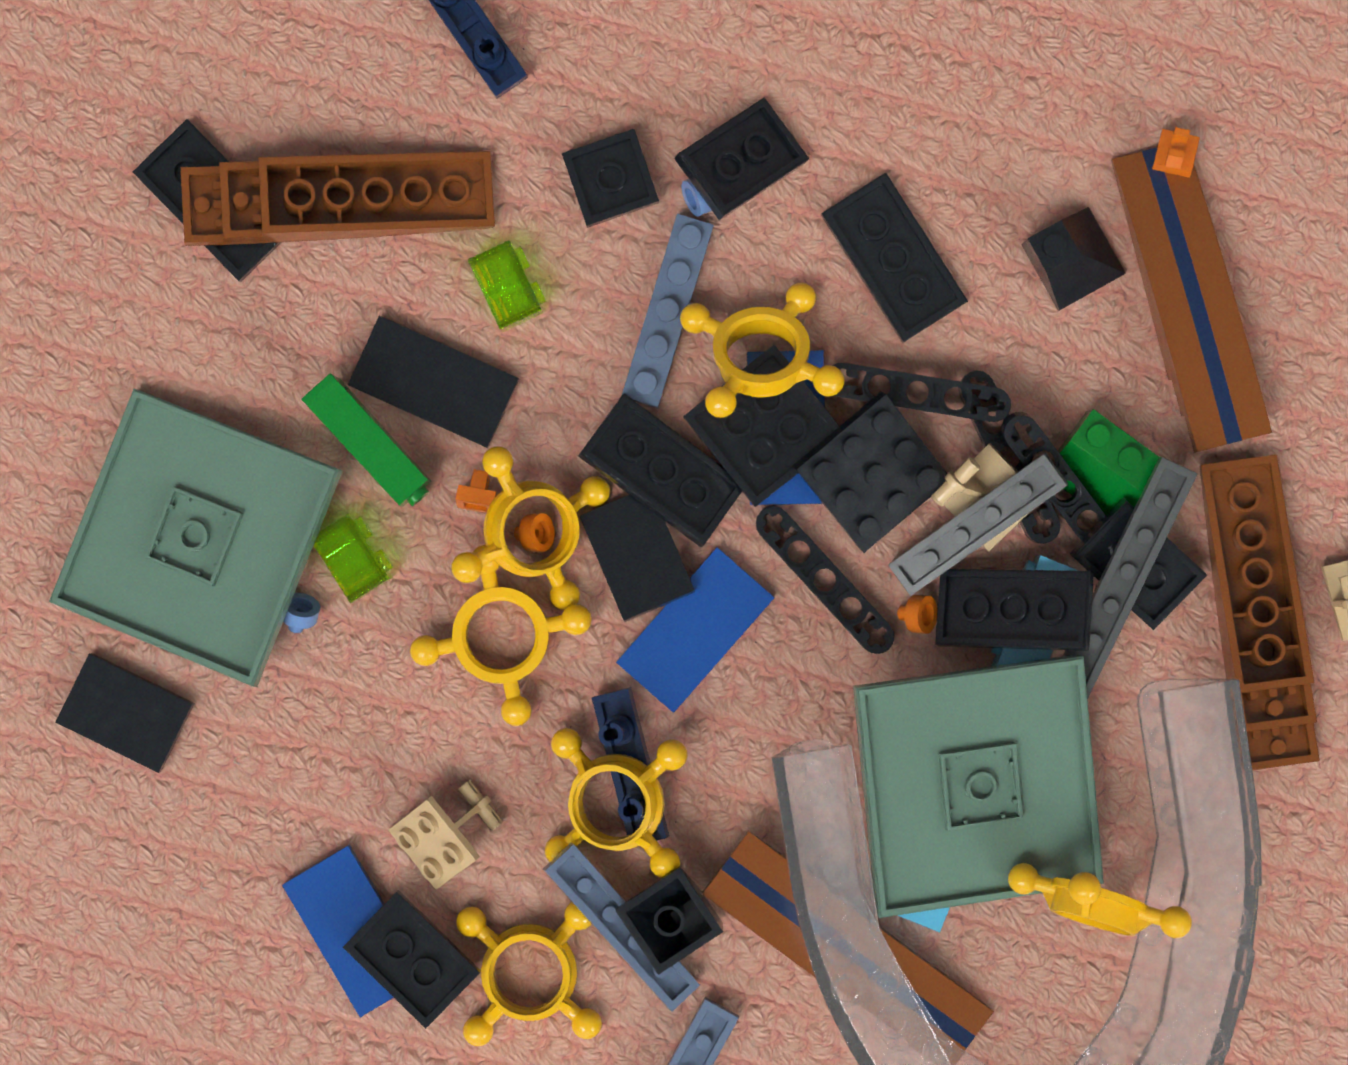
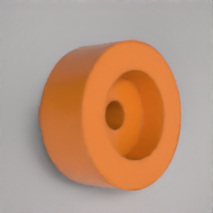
[514,513,555,552]
[897,595,937,634]

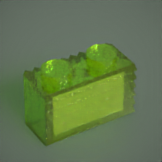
[468,240,546,332]
[314,513,394,603]

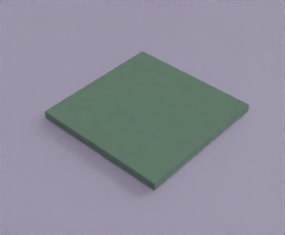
[49,388,343,687]
[853,654,1104,918]

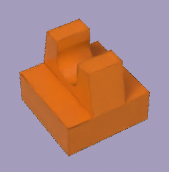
[1152,127,1200,178]
[455,469,497,513]

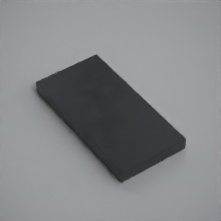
[132,119,282,282]
[821,173,968,343]
[348,315,519,448]
[578,394,742,547]
[935,569,1094,651]

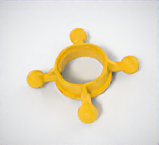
[680,283,844,418]
[451,446,610,610]
[410,544,592,726]
[544,728,688,878]
[1008,863,1192,938]
[456,902,602,1046]

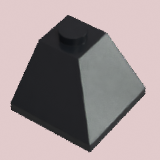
[1021,207,1126,311]
[615,866,723,975]

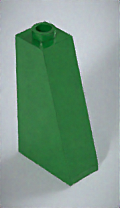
[301,373,432,507]

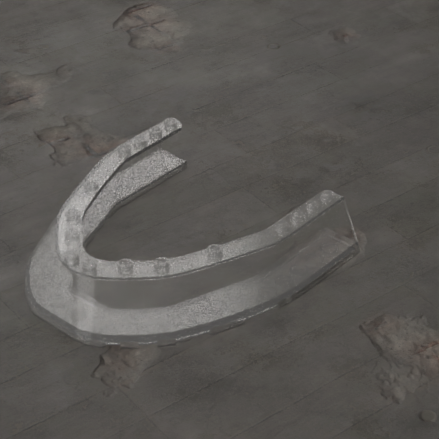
[771,679,1262,1065]

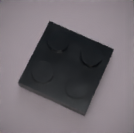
[562,129,659,228]

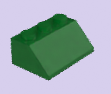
[1051,409,1159,515]

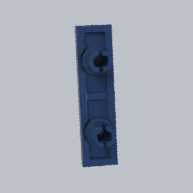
[428,0,528,99]
[592,687,669,841]

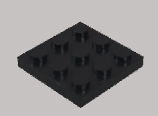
[683,345,839,507]
[793,391,947,553]

